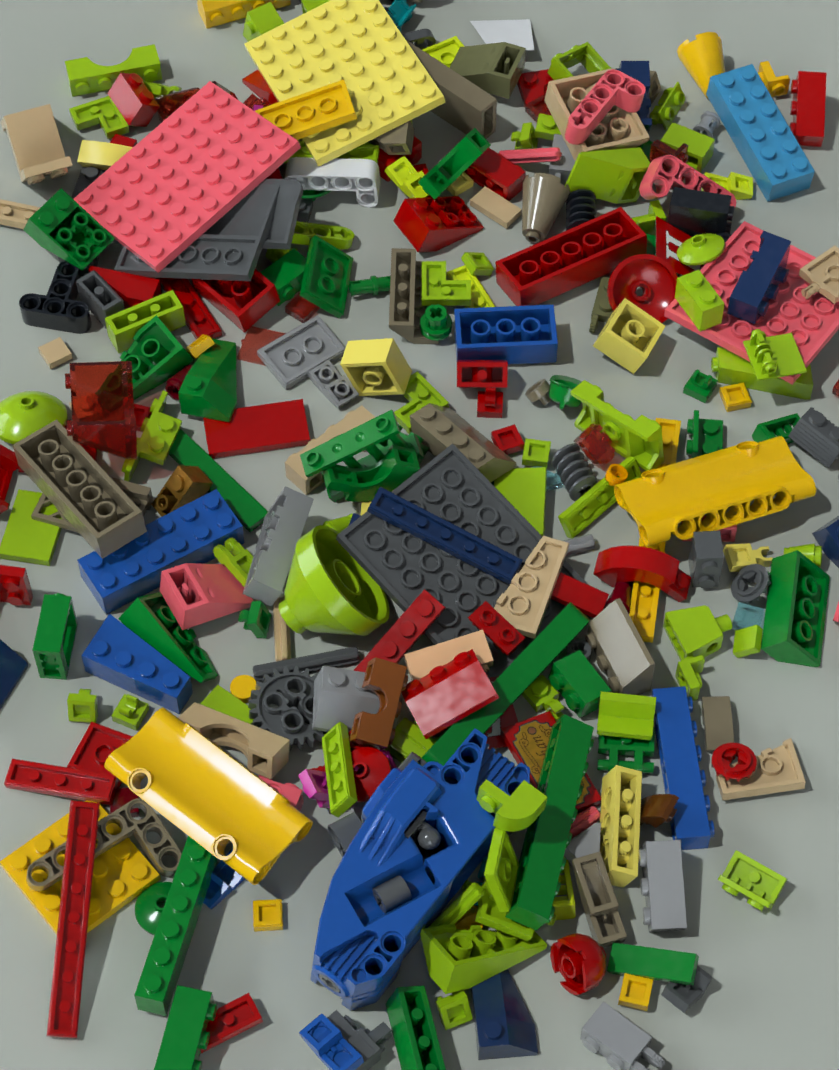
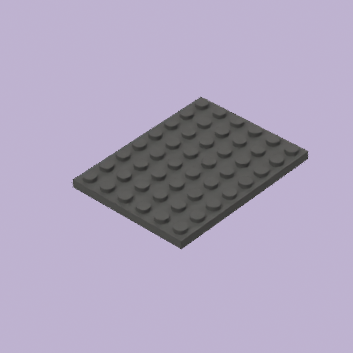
[336,444,587,677]

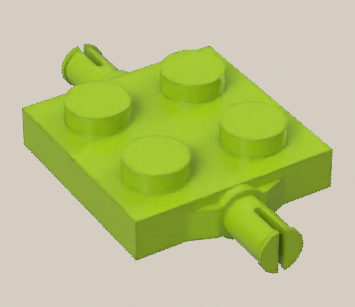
[462,876,556,942]

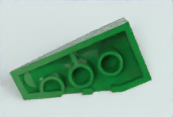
[178,339,237,422]
[118,592,218,683]

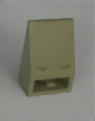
[450,42,526,99]

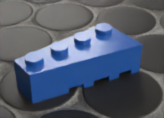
[81,613,193,714]

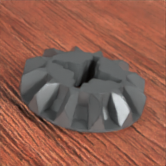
[731,564,771,605]

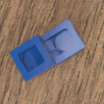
[203,849,245,909]
[299,1013,364,1070]

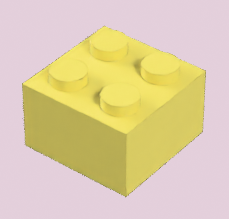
[593,298,665,374]
[340,338,412,396]

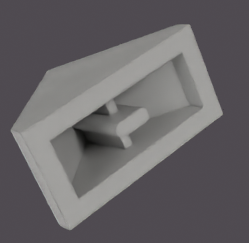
[564,823,601,869]

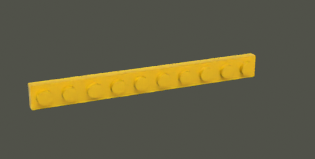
[629,418,681,643]

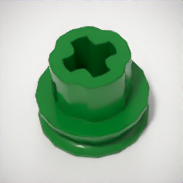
[420,304,452,341]

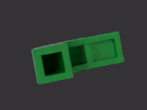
[418,128,491,200]
[323,444,420,502]

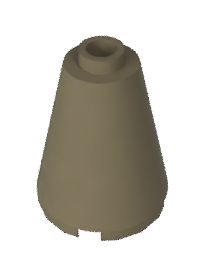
[522,173,570,243]

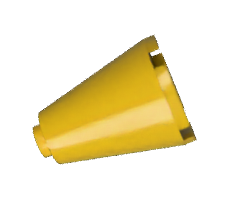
[677,32,725,98]

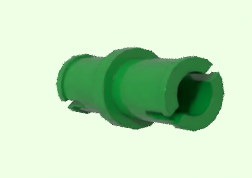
[349,275,391,297]

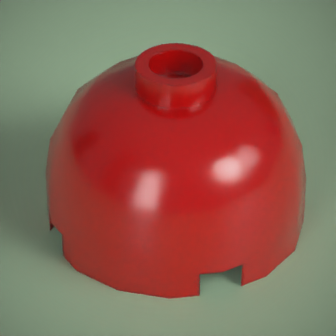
[550,933,606,995]

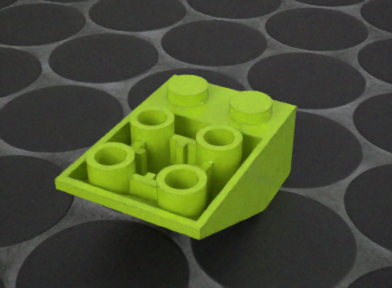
[565,147,650,204]

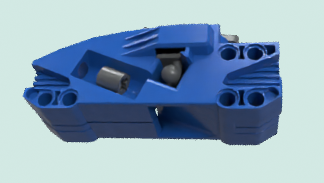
[310,728,530,1011]

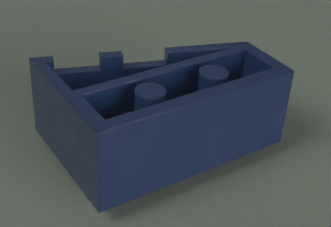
[615,61,652,133]
[727,231,791,324]

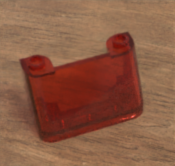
[65,361,137,459]

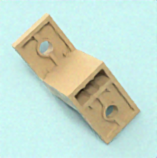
[1,104,73,185]

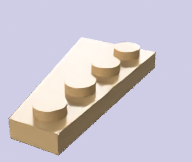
[494,536,569,639]

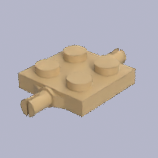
[799,245,839,304]

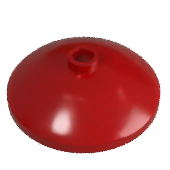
[607,254,678,323]

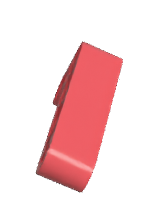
[565,69,646,145]
[639,155,736,209]

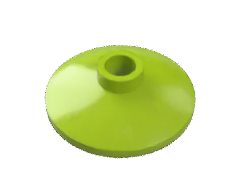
[677,233,725,266]

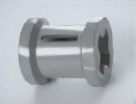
[693,111,721,138]

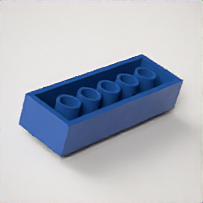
[77,489,245,615]

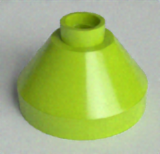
[279,525,389,636]

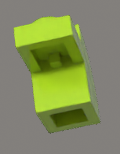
[477,779,548,832]

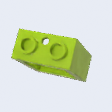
[547,42,611,80]

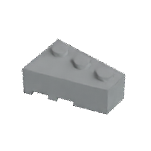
[639,840,687,932]

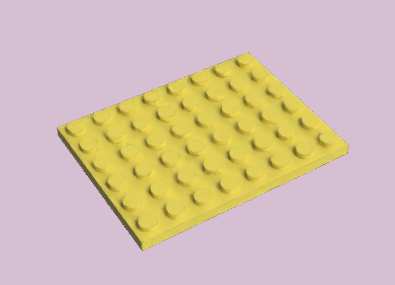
[244,0,446,167]

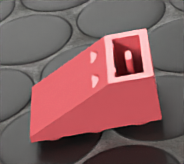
[160,563,254,630]

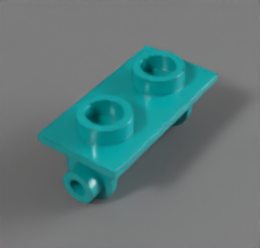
[387,0,417,32]

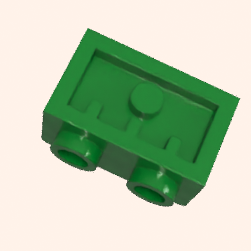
[686,410,723,458]

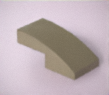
[701,696,734,751]

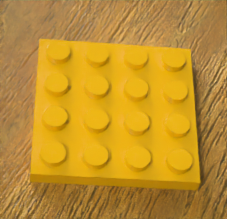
[0,800,161,935]

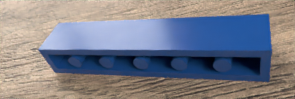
[651,686,715,850]

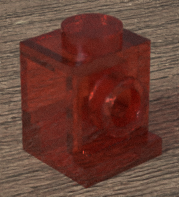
[574,424,615,465]

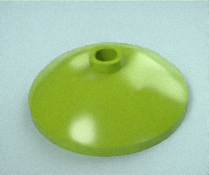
[0,391,68,445]

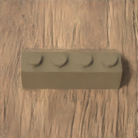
[410,403,516,483]

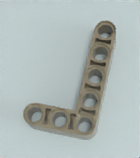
[26,798,182,891]

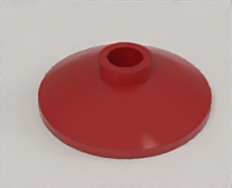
[351,747,391,802]

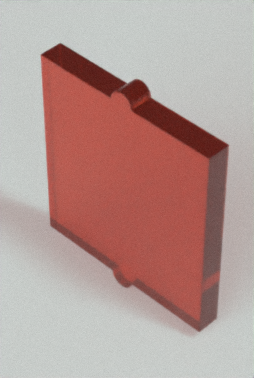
[237,326,285,366]

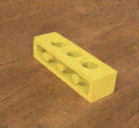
[600,765,642,888]

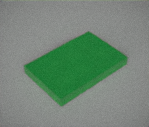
[299,235,353,318]

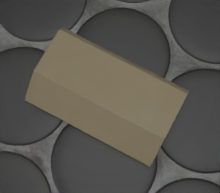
[389,248,439,344]

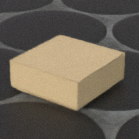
[38,337,73,369]

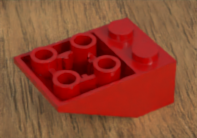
[393,196,484,253]

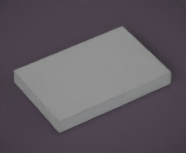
[257,315,345,390]

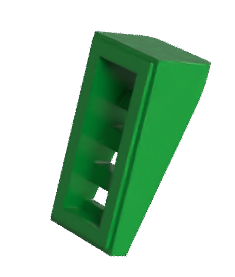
[752,413,800,445]

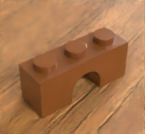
[349,657,408,750]

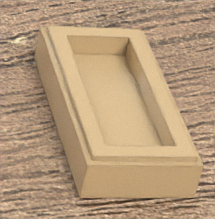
[470,186,522,229]

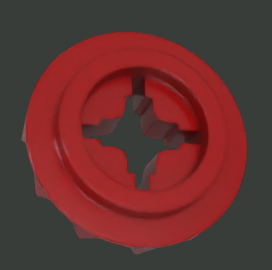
[712,743,757,783]

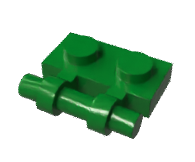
[597,727,655,774]

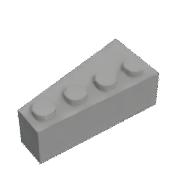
[242,486,314,607]

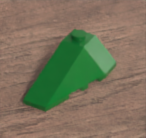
[94,315,194,415]

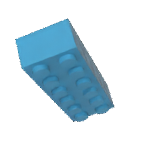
[706,64,815,202]

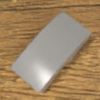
[308,360,359,408]

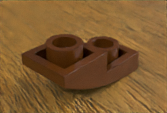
[640,794,679,828]

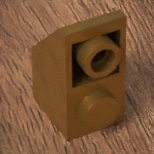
[151,465,213,516]

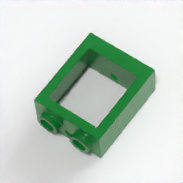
[32,593,78,680]

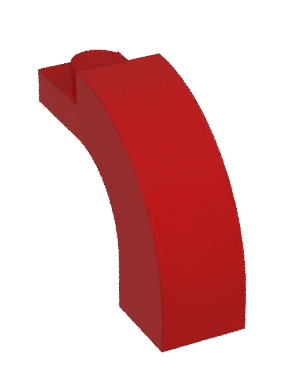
[593,545,691,602]

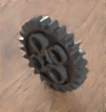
[248,666,327,751]

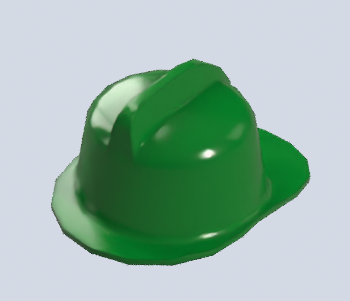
[549,375,582,410]

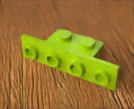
[121,390,182,482]

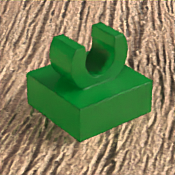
[683,369,718,403]
[238,601,272,638]

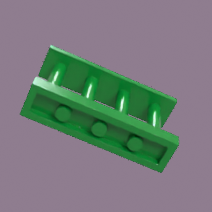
[300,410,424,502]

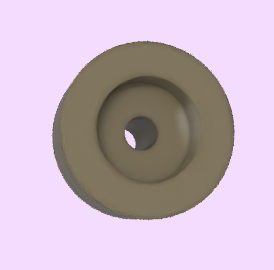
[525,379,551,406]

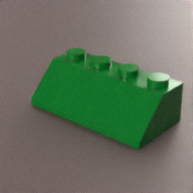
[761,550,830,668]

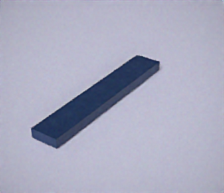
[367,487,523,585]

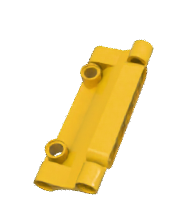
[614,436,816,547]
[104,708,313,885]

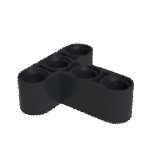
[19,261,92,334]

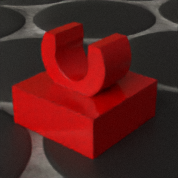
[477,388,503,418]

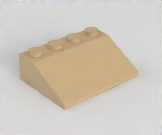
[544,68,650,161]

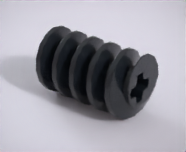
[566,189,596,231]

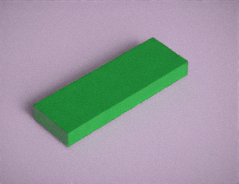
[607,942,699,985]

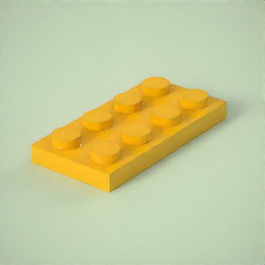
[255,79,357,140]

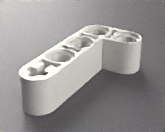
[284,157,381,208]

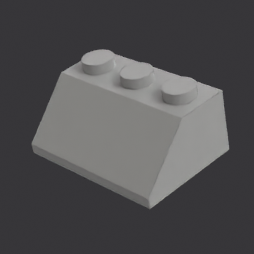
[312,666,402,732]

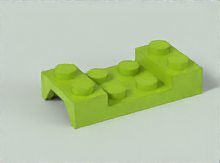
[570,380,664,471]

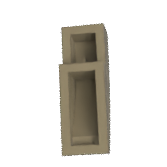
[572,851,627,948]

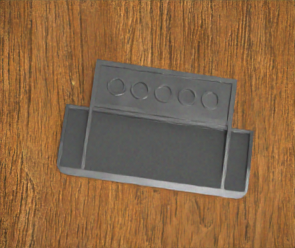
[113,179,303,281]

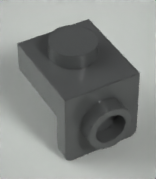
[661,965,712,1013]

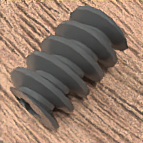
[552,443,598,501]

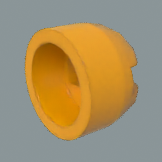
[605,464,628,487]

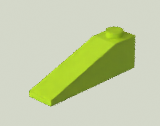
[420,924,547,994]

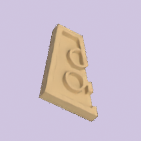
[716,738,806,800]

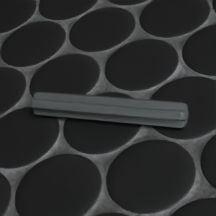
[253,647,359,681]

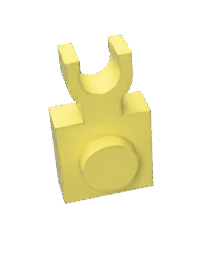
[723,543,773,572]

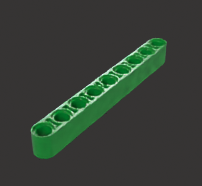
[422,602,590,766]

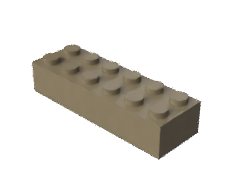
[13,420,147,559]

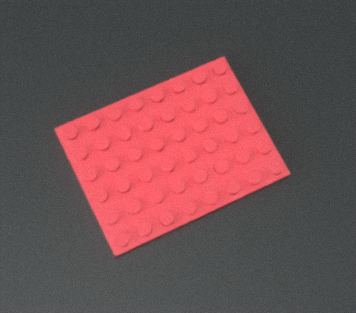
[74,81,301,273]

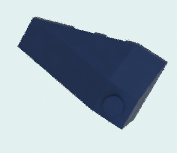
[471,969,538,1060]

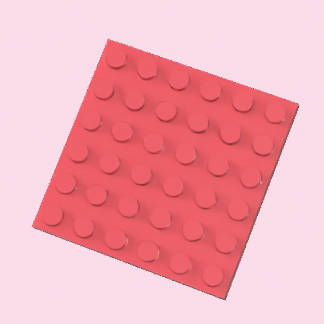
[664,221,839,385]

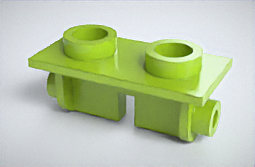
[650,82,685,130]

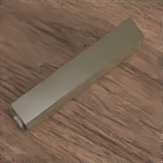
[405,39,497,139]

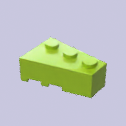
[243,2,284,41]

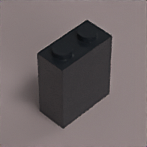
[668,187,735,237]

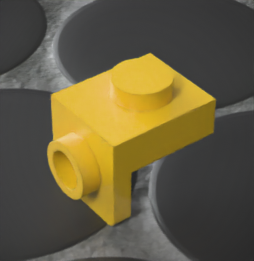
[757,61,790,97]

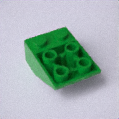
[24,188,115,271]

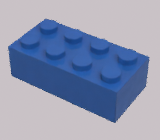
[454,304,558,364]

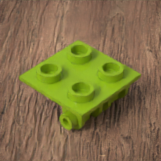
[743,329,807,381]

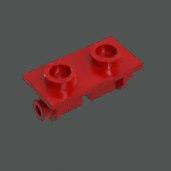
[468,601,525,656]

